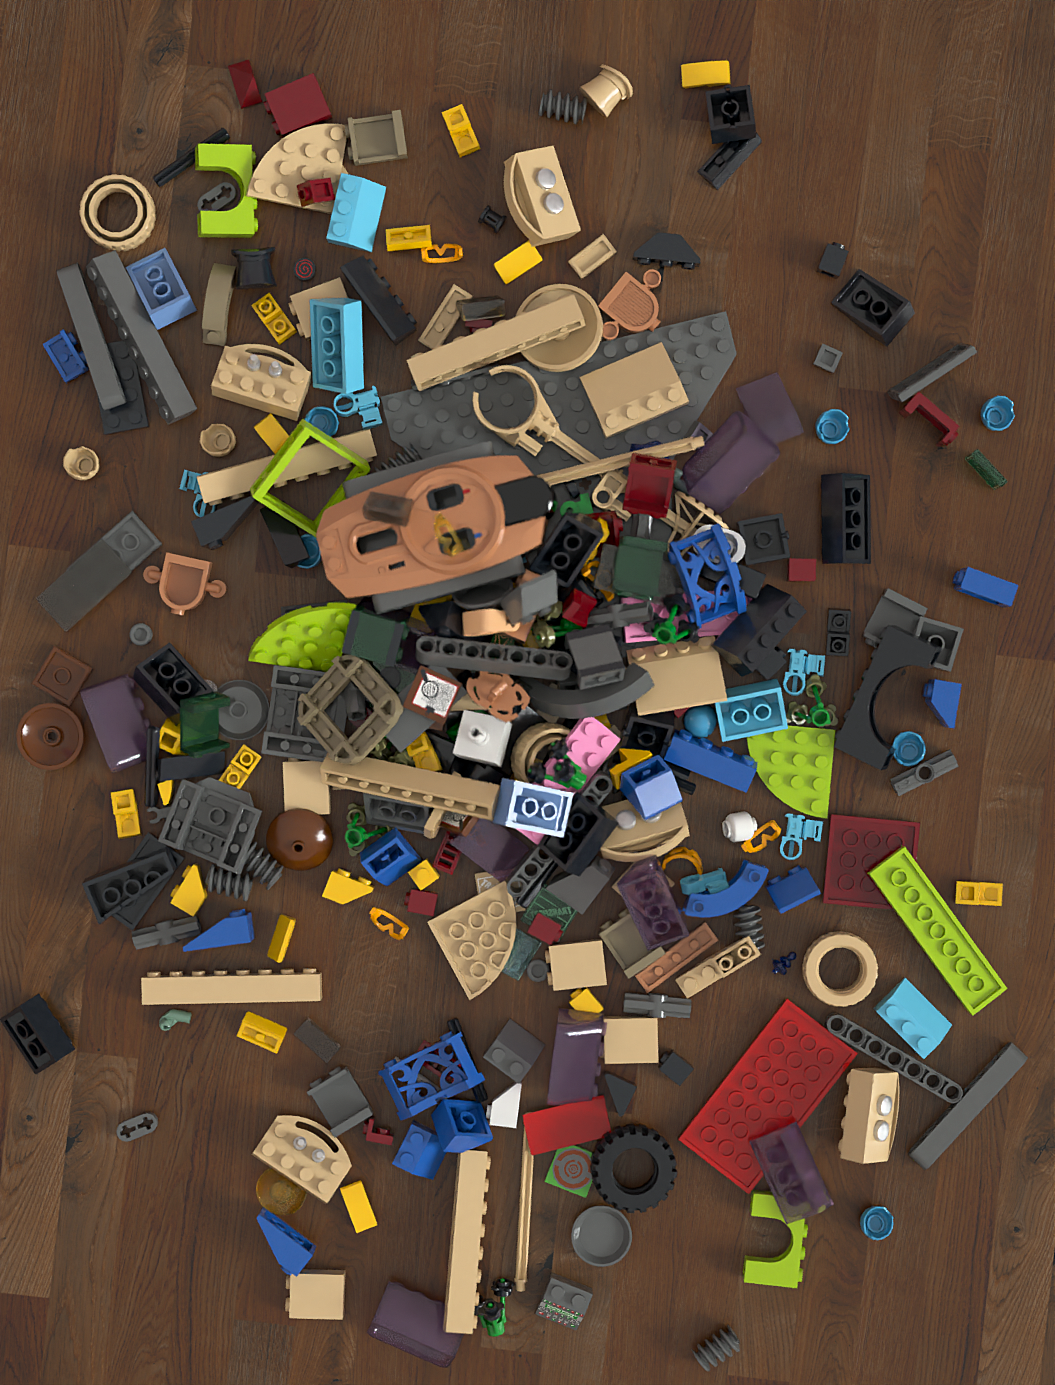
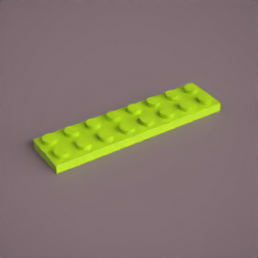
[868,846,1007,1016]

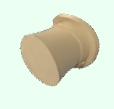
[580,64,633,118]

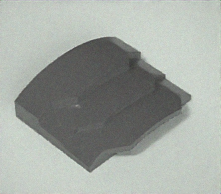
[261,665,347,762]
[158,777,262,874]

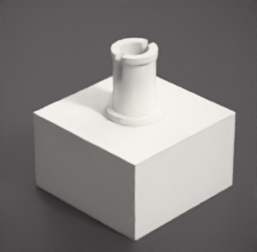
[453,710,512,767]

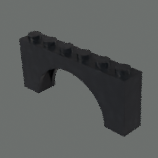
[834,625,942,770]

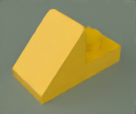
[610,748,653,790]

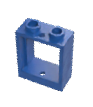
[952,567,1019,608]

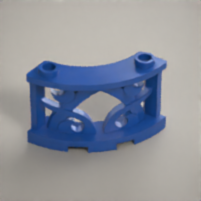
[667,523,746,629]
[682,859,769,917]
[378,1031,485,1121]

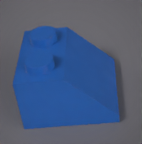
[922,679,962,728]
[765,865,821,914]
[431,1099,493,1153]
[392,1120,447,1180]

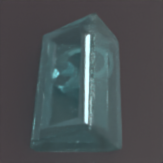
[501,929,541,981]

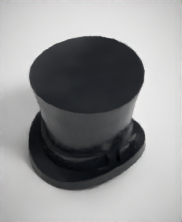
[231,247,277,290]

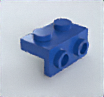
[43,329,89,383]

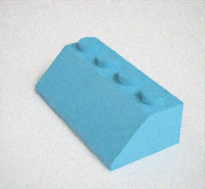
[310,298,364,394]

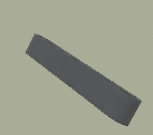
[57,262,126,410]
[416,636,572,680]
[507,770,612,897]
[825,1012,963,1103]
[908,1042,1028,1170]

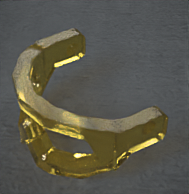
[434,513,464,557]

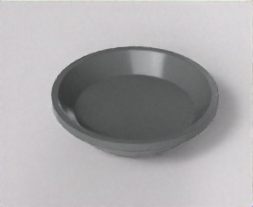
[452,578,513,611]
[209,680,270,740]
[571,1205,632,1267]

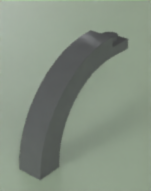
[519,662,655,719]

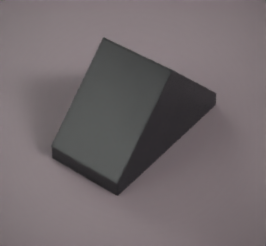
[604,1070,637,1117]

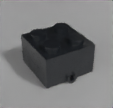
[705,85,757,144]
[736,513,790,566]
[619,702,674,759]

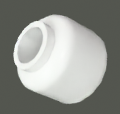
[722,811,757,842]

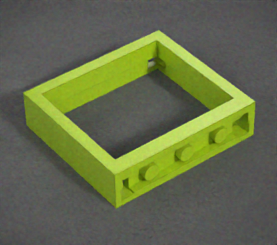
[250,419,370,538]

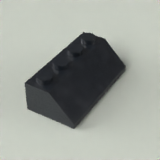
[340,255,417,346]
[821,473,871,564]
[711,584,807,677]

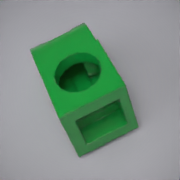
[560,493,594,517]

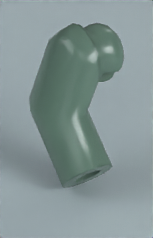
[673,468,695,496]
[159,1009,192,1031]

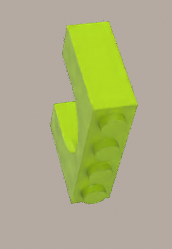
[195,144,258,238]
[742,1190,810,1288]

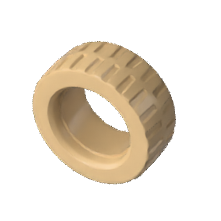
[79,174,156,252]
[511,722,571,784]
[802,931,878,1007]

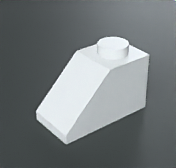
[486,1081,522,1128]

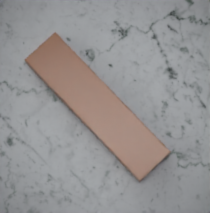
[634,922,718,993]

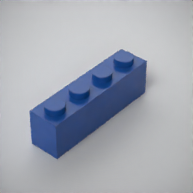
[664,729,758,793]

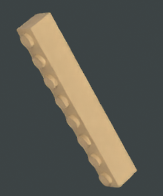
[407,294,586,391]
[197,428,377,506]
[320,753,500,820]
[141,968,322,1005]
[443,1150,491,1334]

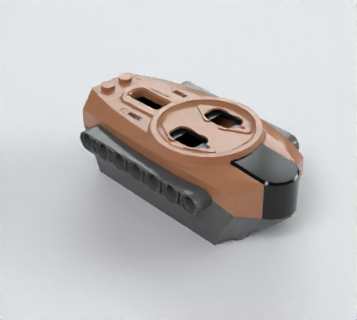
[316,441,557,614]

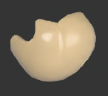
[200,424,236,457]
[63,446,99,480]

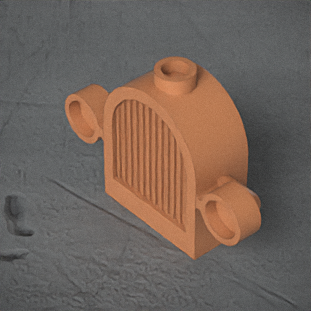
[598,269,661,340]
[143,552,227,616]

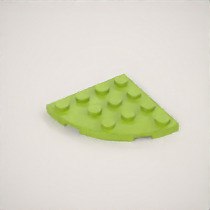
[248,603,356,672]
[746,726,835,818]

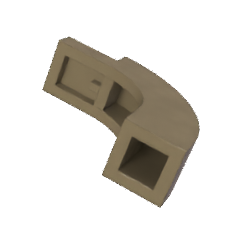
[202,263,236,346]

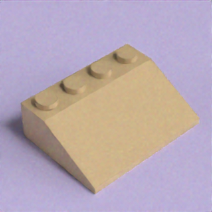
[580,342,689,439]
[626,636,727,716]

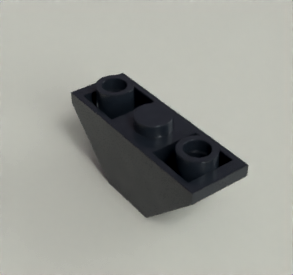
[633,232,701,270]

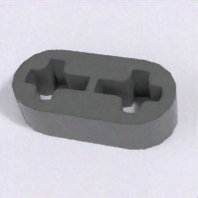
[197,182,237,211]
[116,1112,159,1142]

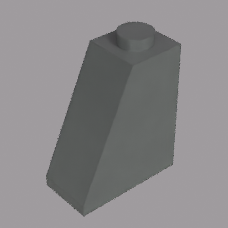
[546,855,615,914]

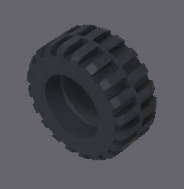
[590,1123,677,1213]

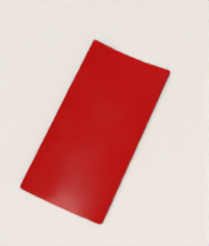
[523,1095,612,1155]

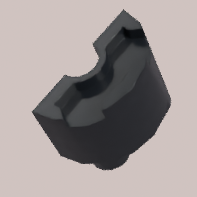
[461,761,511,786]

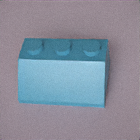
[326,173,386,253]
[714,679,788,742]
[873,977,952,1059]

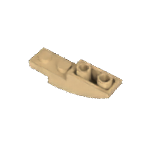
[676,936,761,999]

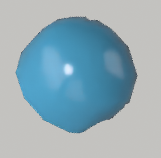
[981,396,1015,431]
[305,406,339,438]
[815,409,849,444]
[297,534,322,569]
[683,704,717,738]
[892,731,926,766]
[860,1206,893,1240]

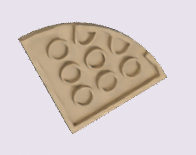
[246,124,347,214]
[427,880,517,1000]

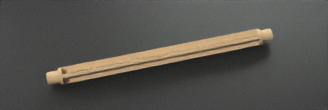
[536,436,705,485]
[514,1112,534,1291]

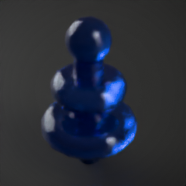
[772,952,797,975]

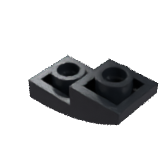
[826,608,851,656]

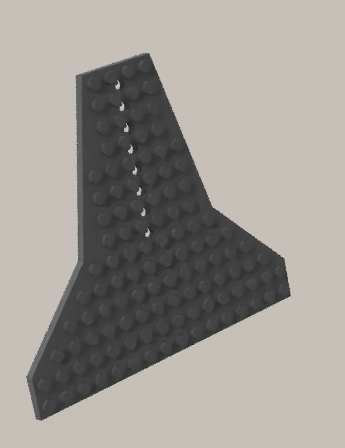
[381,311,737,658]

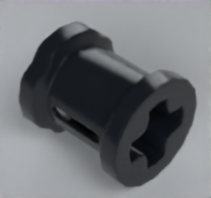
[478,205,507,234]

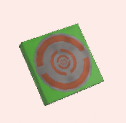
[544,1145,593,1198]

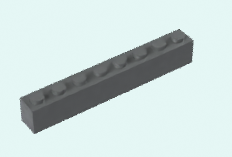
[86,250,197,425]

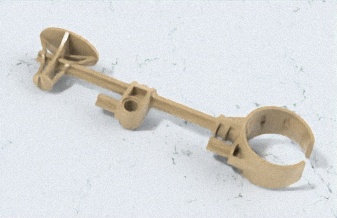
[472,365,729,556]

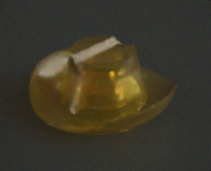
[256,1167,307,1215]

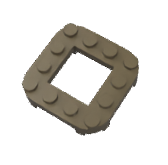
[297,655,403,765]

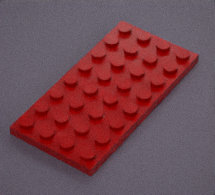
[678,998,858,1194]

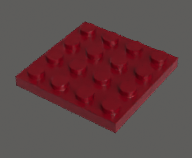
[822,814,920,910]

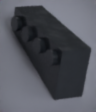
[82,847,177,924]

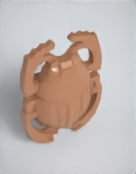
[466,671,530,723]

